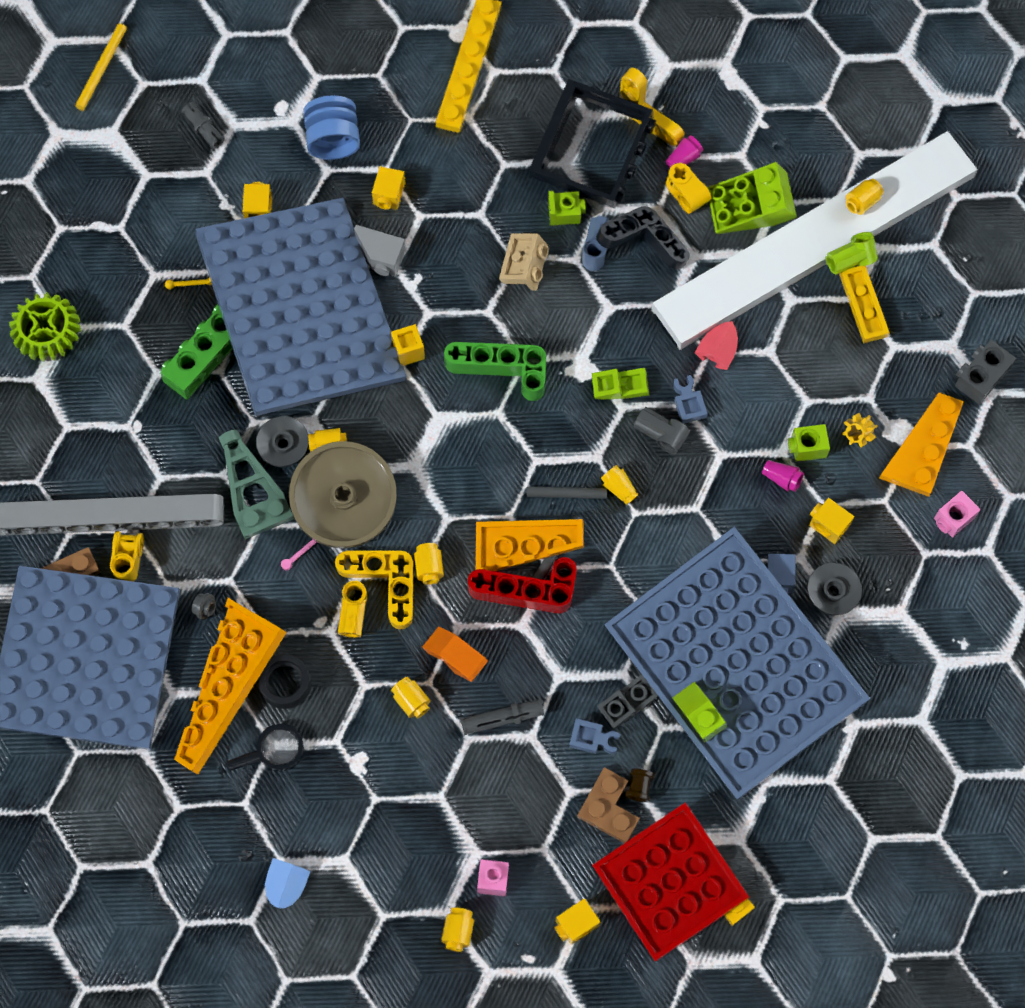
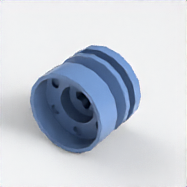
[303,95,360,160]

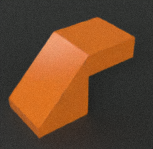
[422,626,488,682]

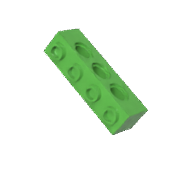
[160,304,233,400]

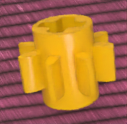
[843,413,877,447]

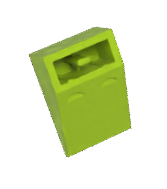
[707,162,797,234]

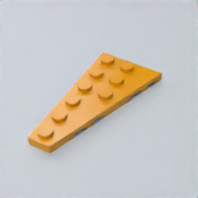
[174,598,287,774]

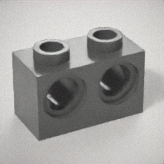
[955,340,1016,405]

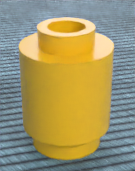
[845,178,884,215]
[308,428,347,452]
[414,543,444,585]
[391,677,431,719]
[441,907,474,952]

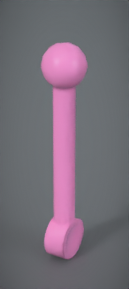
[281,539,317,571]

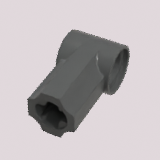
[634,407,690,454]

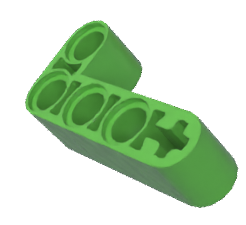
[444,342,546,401]

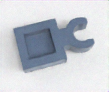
[673,375,708,424]
[569,719,620,754]

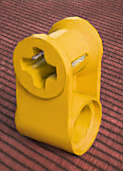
[666,163,711,214]
[110,531,144,582]

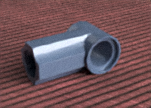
[582,216,610,271]

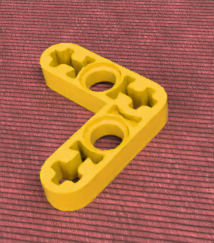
[620,68,685,146]
[335,551,414,629]

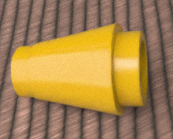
[601,465,638,505]

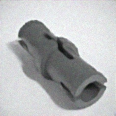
[182,102,225,149]

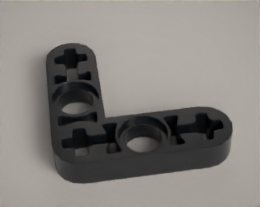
[596,206,690,270]

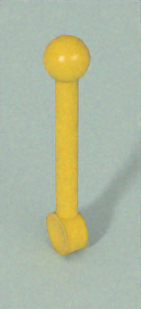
[165,278,212,289]

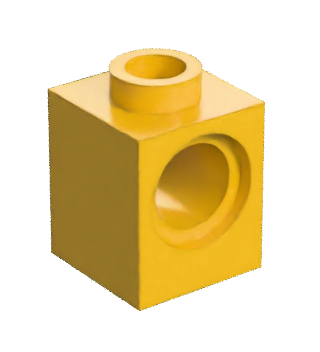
[372,166,405,210]
[243,182,272,218]
[391,324,425,366]
[809,497,855,544]
[554,898,600,945]

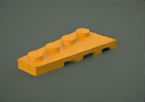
[879,393,964,497]
[476,519,584,571]

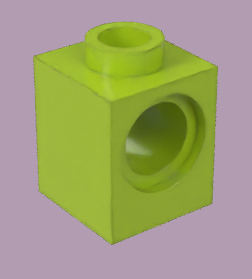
[788,424,830,462]

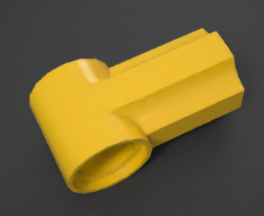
[338,581,367,638]

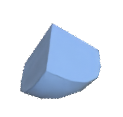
[265,858,310,908]

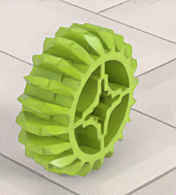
[9,292,81,362]

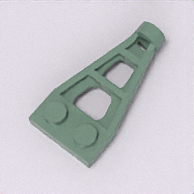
[219,430,294,540]

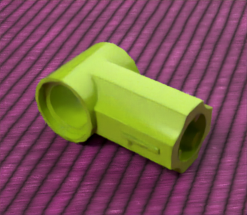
[825,232,878,275]

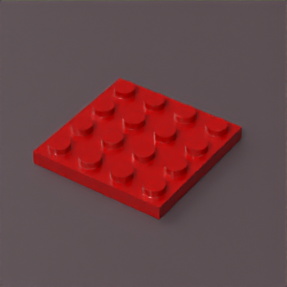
[592,802,750,962]

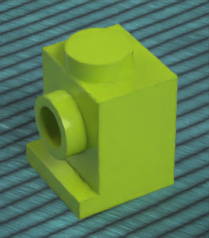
[548,191,586,226]

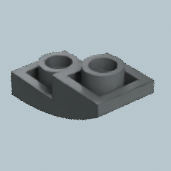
[597,674,659,729]

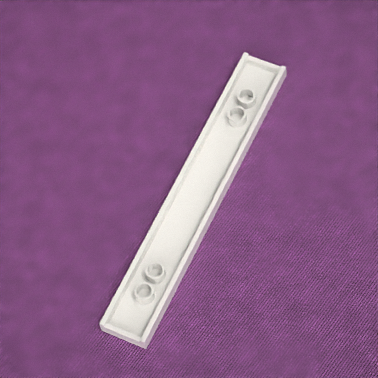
[652,131,977,350]

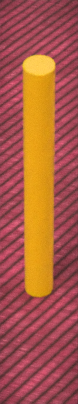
[75,23,127,111]

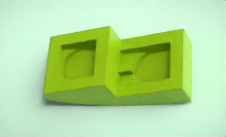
[591,368,649,399]

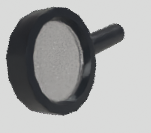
[227,723,304,772]

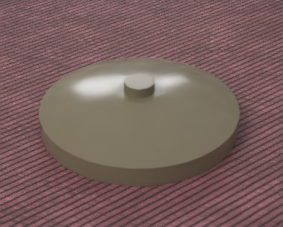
[289,441,397,548]

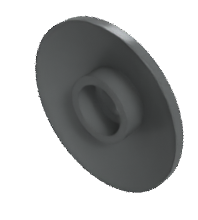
[256,416,309,467]
[807,563,862,615]

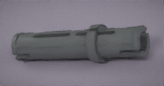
[460,698,545,736]

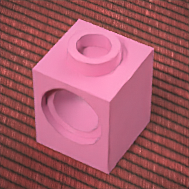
[934,491,981,538]
[477,860,509,896]

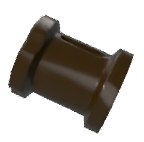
[625,768,655,803]

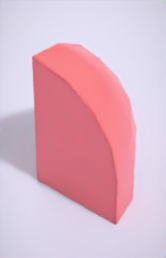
[695,321,738,370]

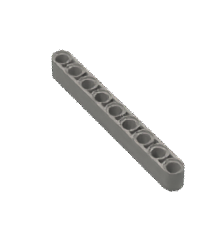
[0,494,224,536]

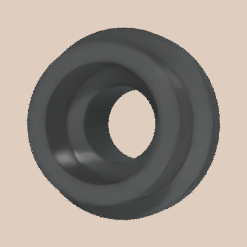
[192,593,216,620]

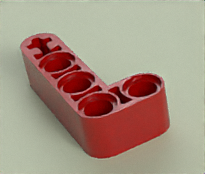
[468,557,577,614]

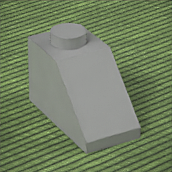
[354,225,406,277]

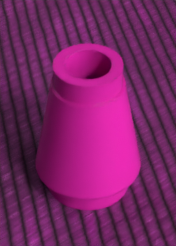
[666,135,704,167]
[762,460,804,492]

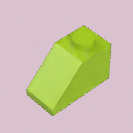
[672,682,727,743]

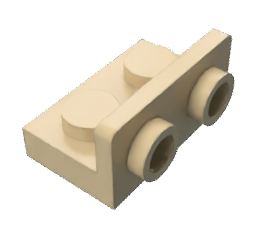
[499,234,549,290]

